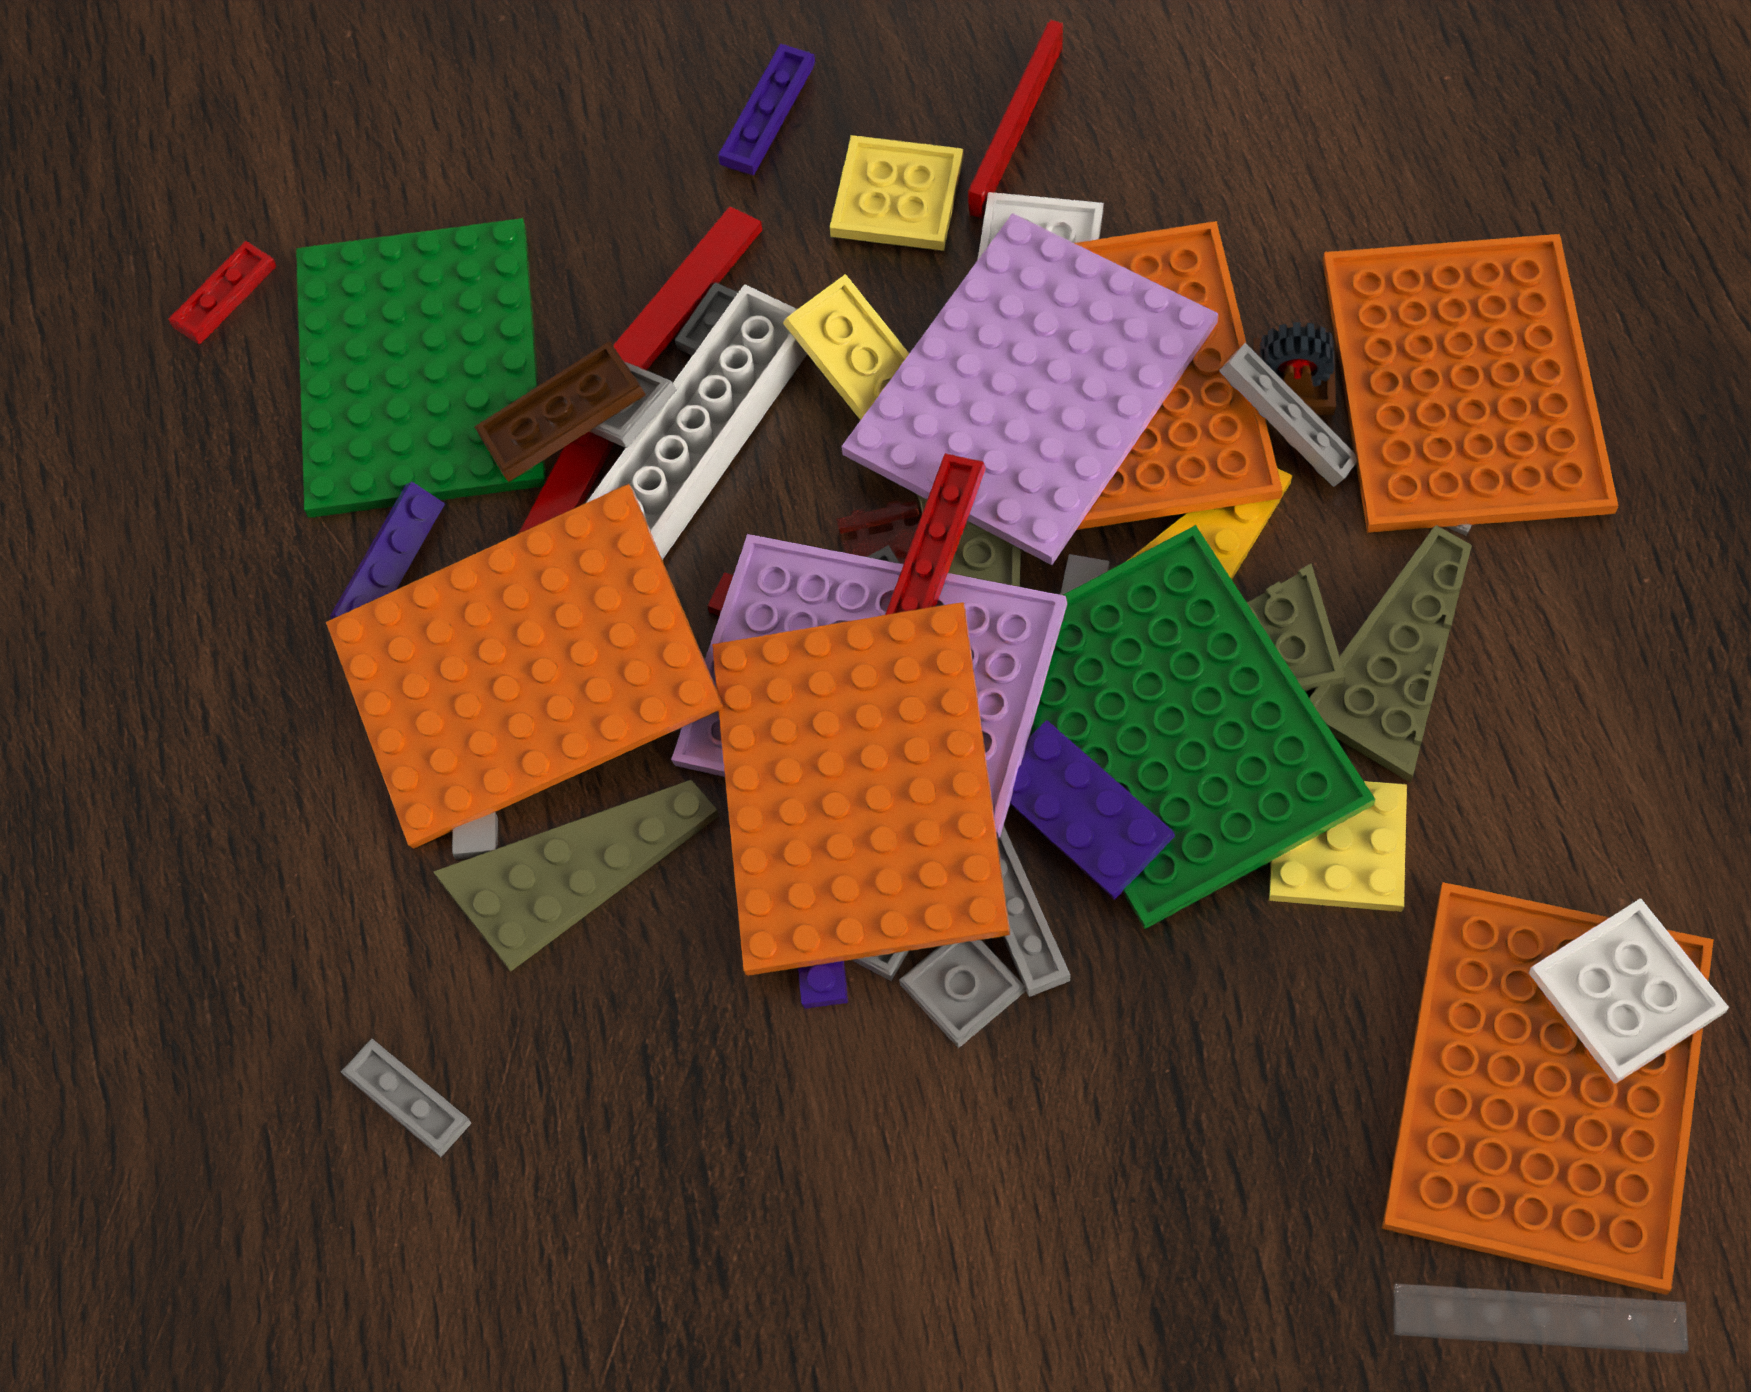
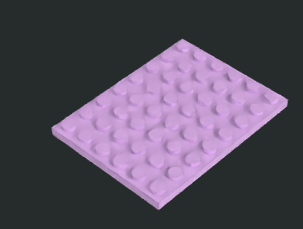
[841,213,1219,565]
[671,534,1067,838]

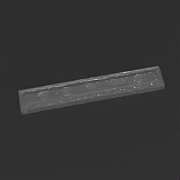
[1393,1284,1688,1354]

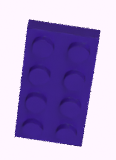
[1010,720,1175,900]

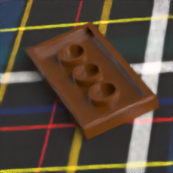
[475,341,646,482]

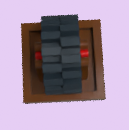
[1252,322,1336,415]

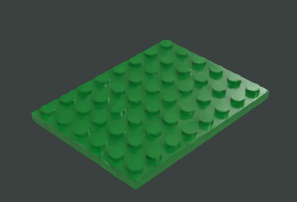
[296,218,546,518]
[1029,525,1375,929]

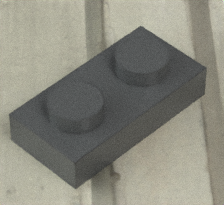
[675,282,738,356]

